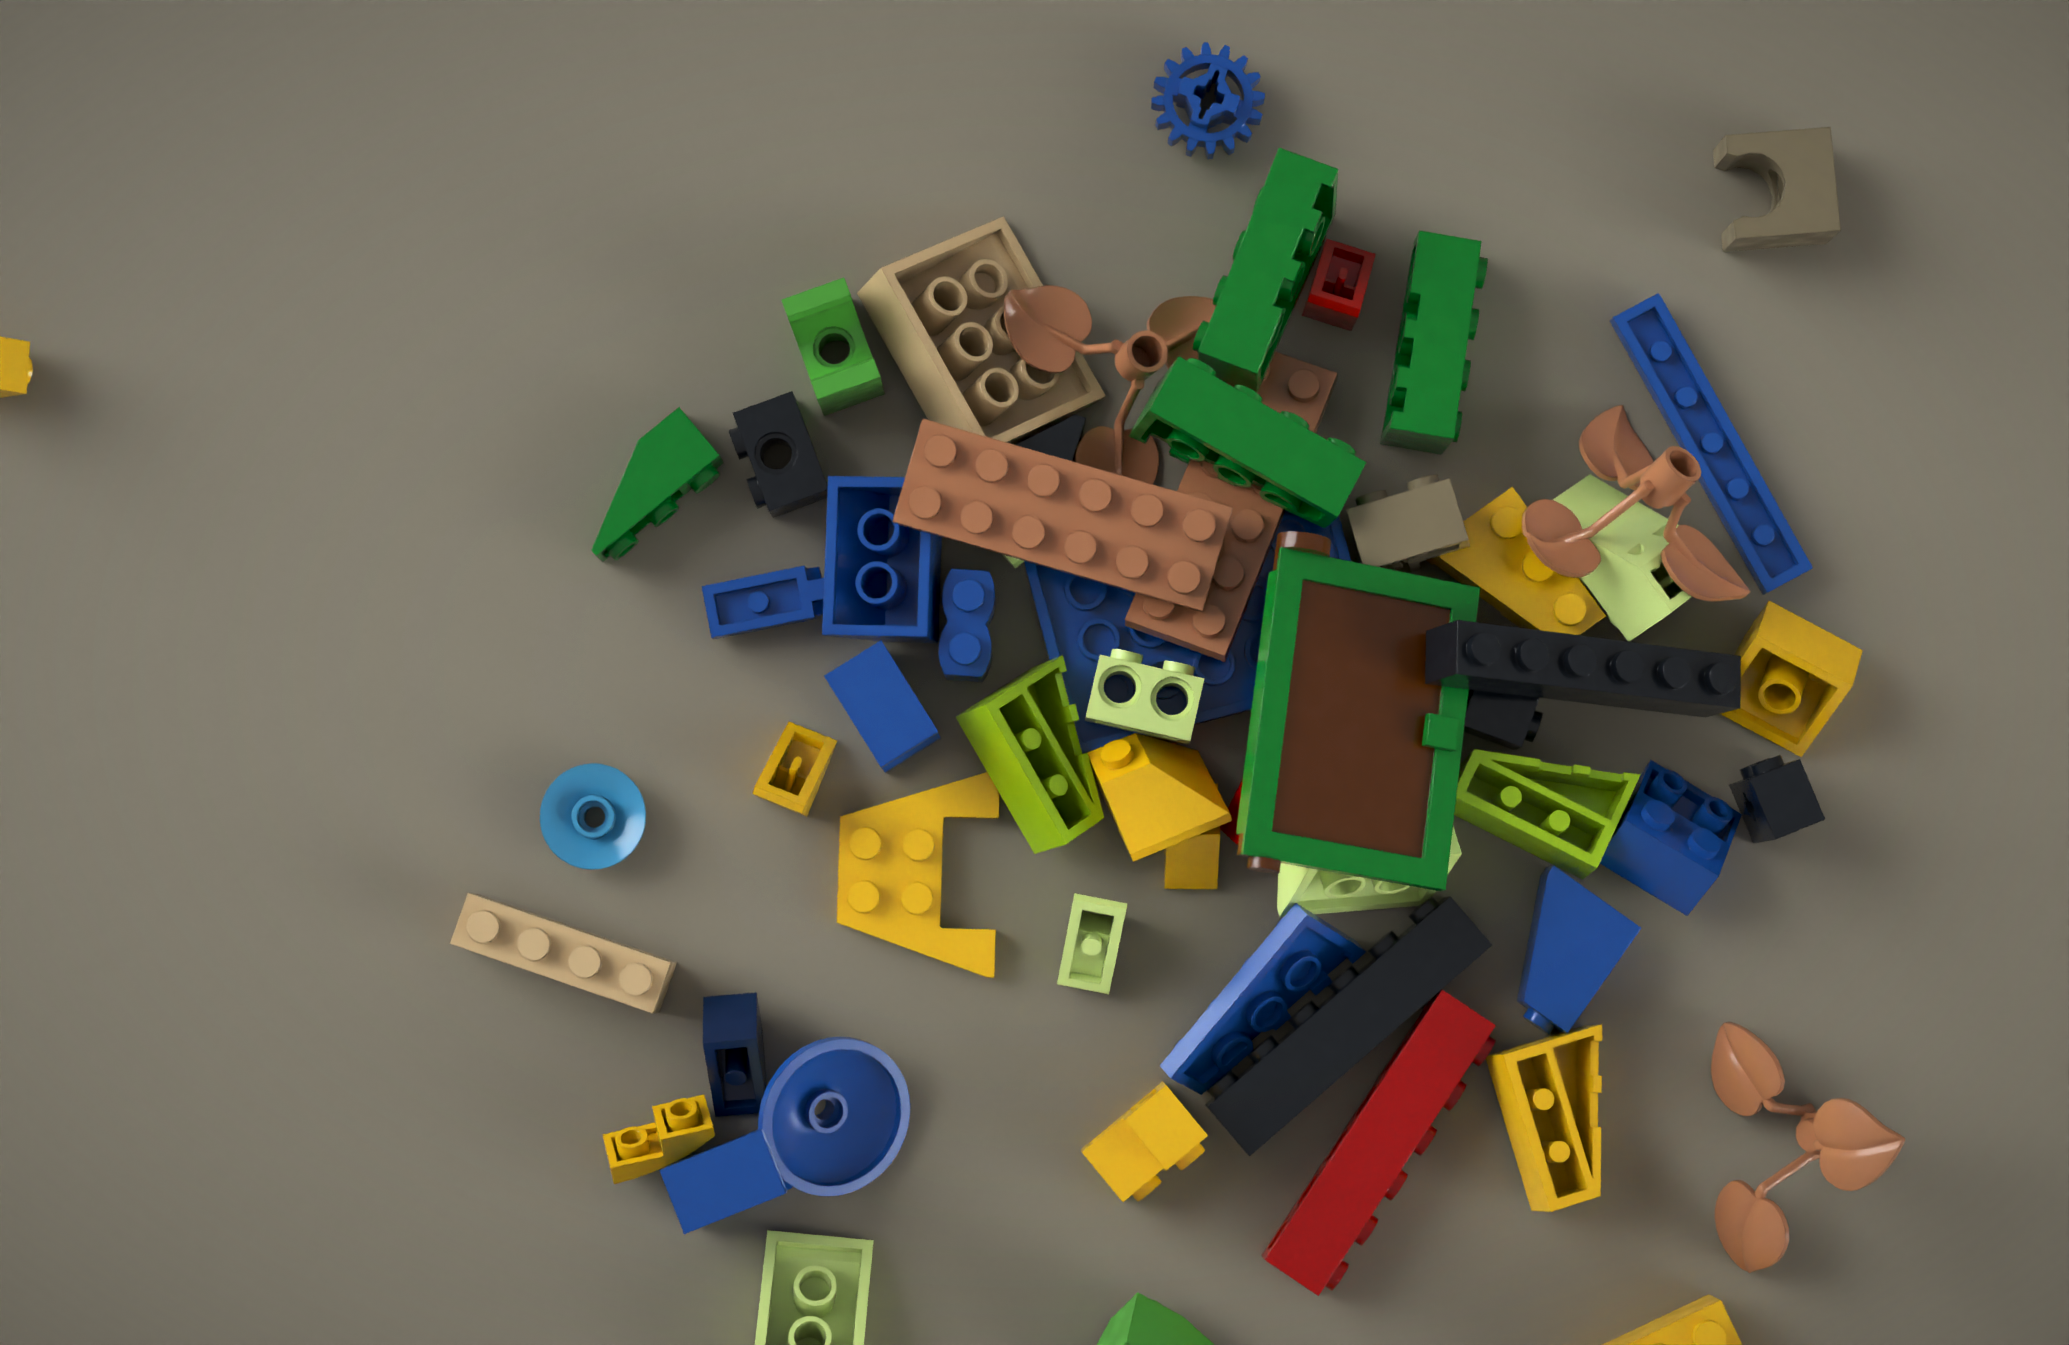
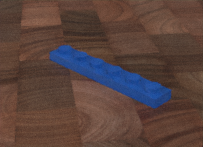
[1610,293,1813,595]

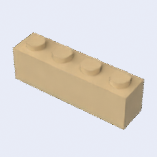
[450,893,677,1013]

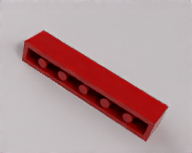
[1261,990,1496,1296]

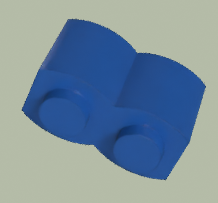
[938,568,996,682]

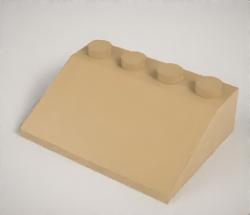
[857,216,1106,445]

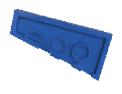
[1160,903,1367,1095]

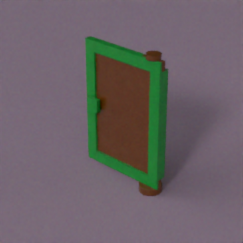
[1236,531,1480,891]

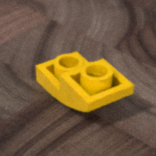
[602,1094,715,1184]

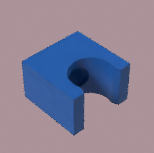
[824,640,941,773]
[659,1129,793,1234]

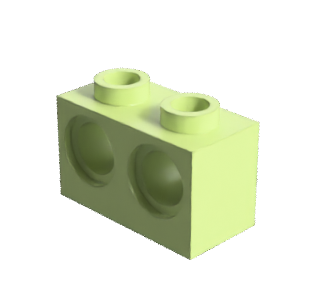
[1085,649,1205,744]

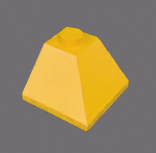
[1088,733,1232,862]

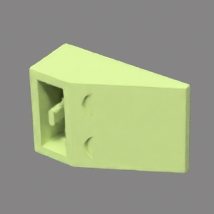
[1553,474,1692,642]

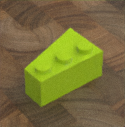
[956,655,1104,854]

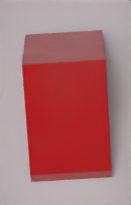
[1302,238,1376,331]

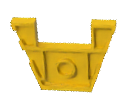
[837,772,1000,978]

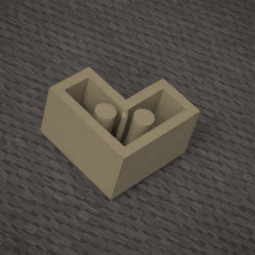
[1346,474,1470,573]

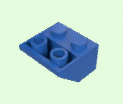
[1600,760,1742,916]

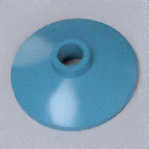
[540,763,646,870]

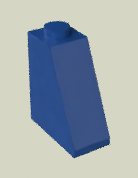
[1517,865,1641,1035]

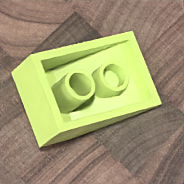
[755,1230,874,1345]

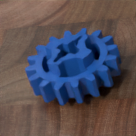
[1151,42,1265,159]

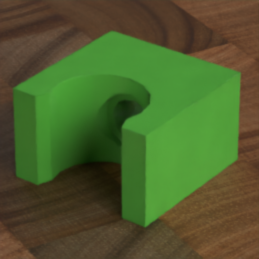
[781,277,885,416]

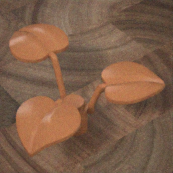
[1004,285,1216,484]
[1522,405,1751,601]
[1711,1022,1905,1273]

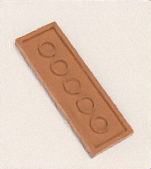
[1125,352,1338,662]
[892,418,1233,612]

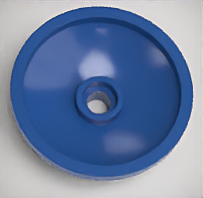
[758,1036,910,1196]

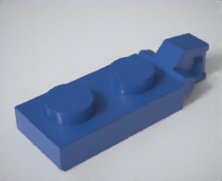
[702,565,824,639]

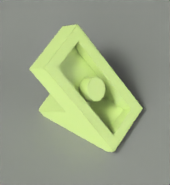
[1057,893,1127,994]

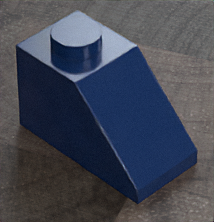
[703,992,767,1117]

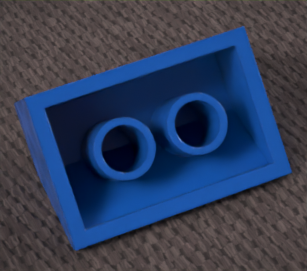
[822,476,942,643]

